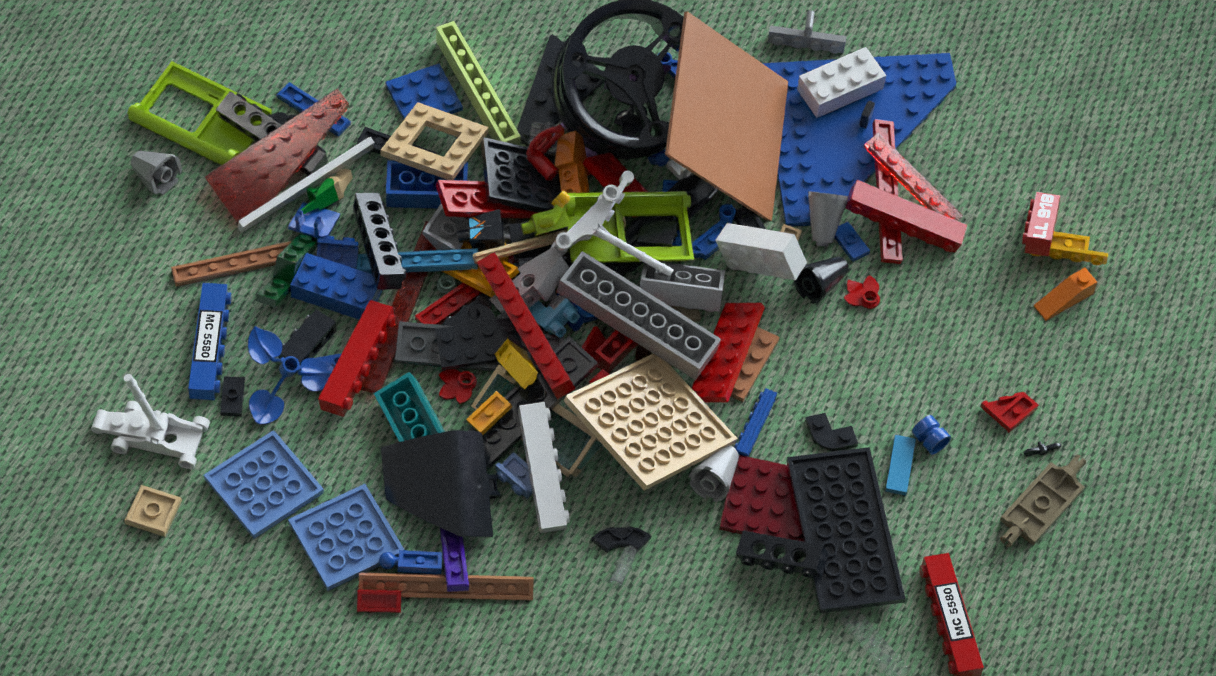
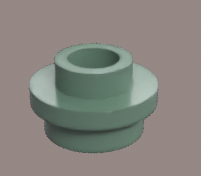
[437,275,457,295]

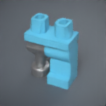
[529,290,580,338]

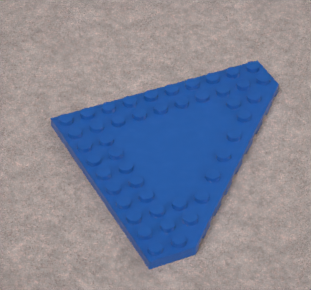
[762,53,956,227]

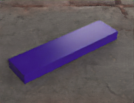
[440,528,469,592]

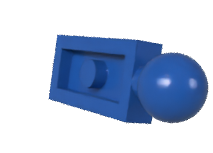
[379,550,443,574]

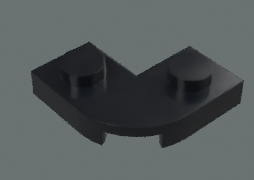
[805,413,858,452]

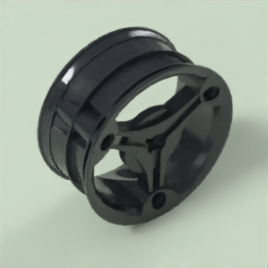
[551,0,684,159]

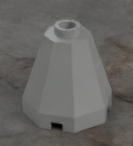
[131,151,182,194]

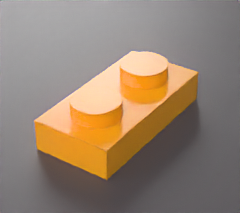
[466,391,512,435]

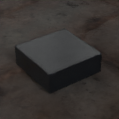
[859,101,875,129]

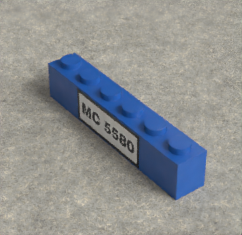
[188,283,232,400]

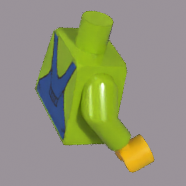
[520,191,570,237]

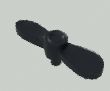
[1023,441,1062,457]

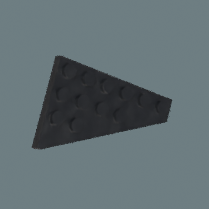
[517,34,605,147]

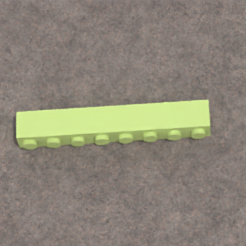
[436,21,521,145]

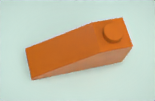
[1033,268,1097,321]

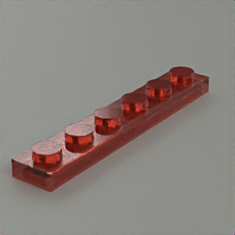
[863,133,963,221]

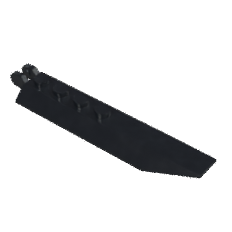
[605,175,718,277]

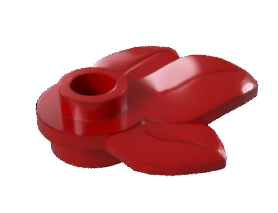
[844,275,880,309]
[439,369,477,404]

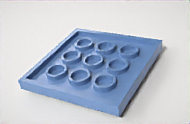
[204,430,324,539]
[288,484,404,591]

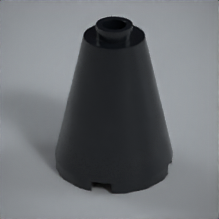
[794,257,849,304]

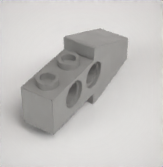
[489,247,569,318]

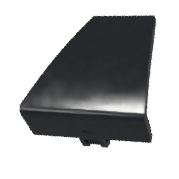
[381,430,501,538]

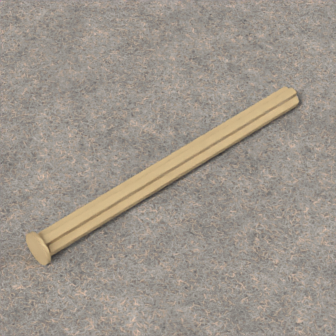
[473,217,626,264]

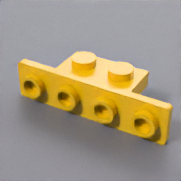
[1031,231,1108,265]

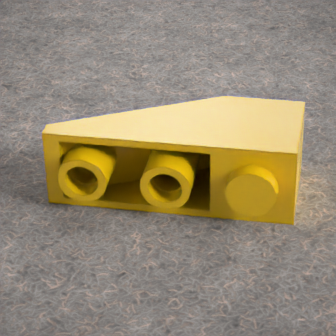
[495,338,538,389]

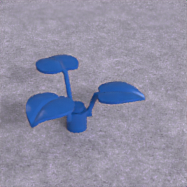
[248,326,334,424]

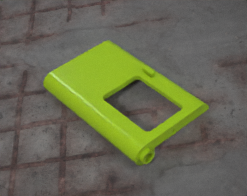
[127,61,272,170]
[565,191,694,263]

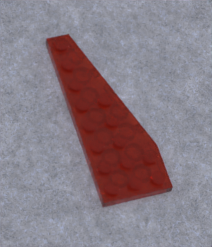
[205,88,349,224]

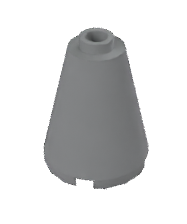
[808,191,848,247]
[689,446,739,502]

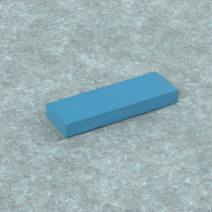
[885,435,916,496]

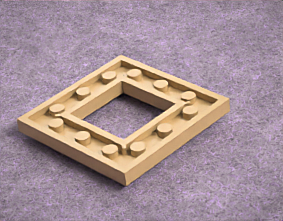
[381,102,488,180]

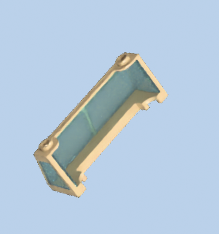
[471,365,603,477]

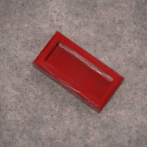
[357,589,401,613]

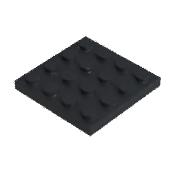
[481,137,561,213]

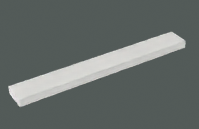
[238,137,375,233]

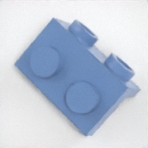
[495,452,533,499]

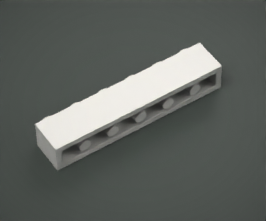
[518,402,570,533]

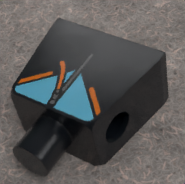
[457,209,505,252]

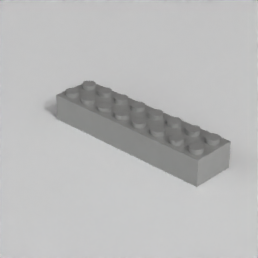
[557,251,721,380]

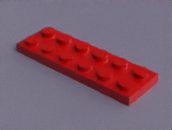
[435,180,538,219]
[691,303,765,403]

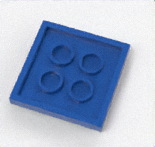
[385,63,463,120]

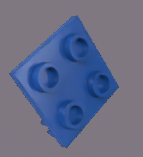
[288,202,341,238]

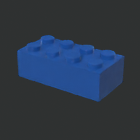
[386,160,468,209]
[290,253,383,320]

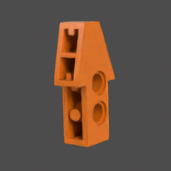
[555,131,590,193]

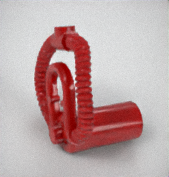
[526,124,565,181]

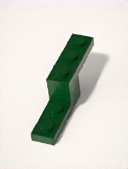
[256,234,317,307]

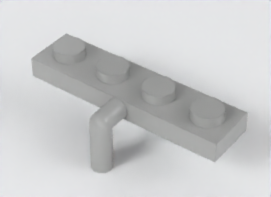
[768,10,846,53]

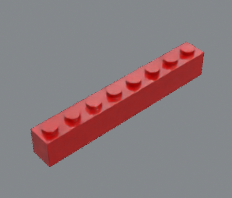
[477,252,575,400]

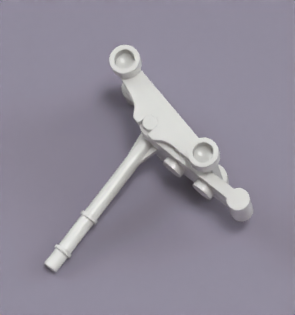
[551,171,673,277]
[91,374,210,470]

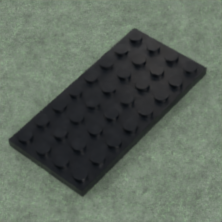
[786,447,905,613]

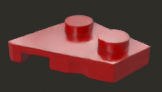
[980,392,1039,433]

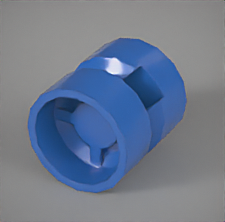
[912,415,951,455]

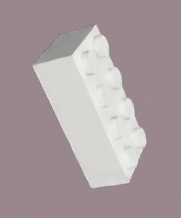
[797,47,886,118]
[716,223,807,280]

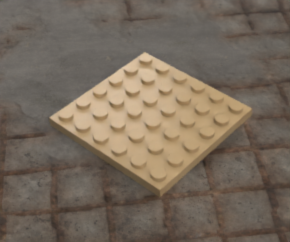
[564,354,738,491]

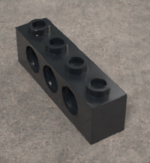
[736,530,828,578]

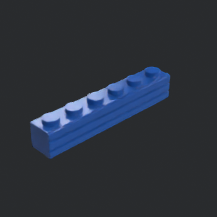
[734,388,777,457]

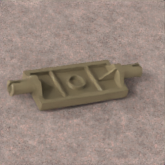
[1000,454,1086,547]

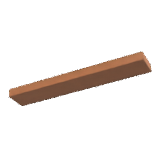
[171,241,291,287]

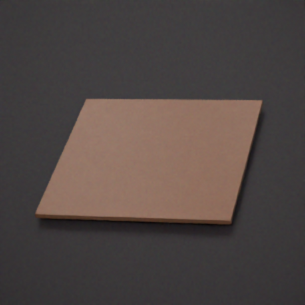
[665,11,788,221]

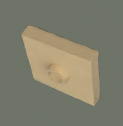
[124,485,182,537]

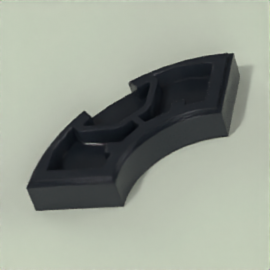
[591,526,652,553]

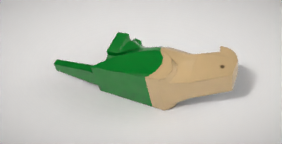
[301,168,353,214]

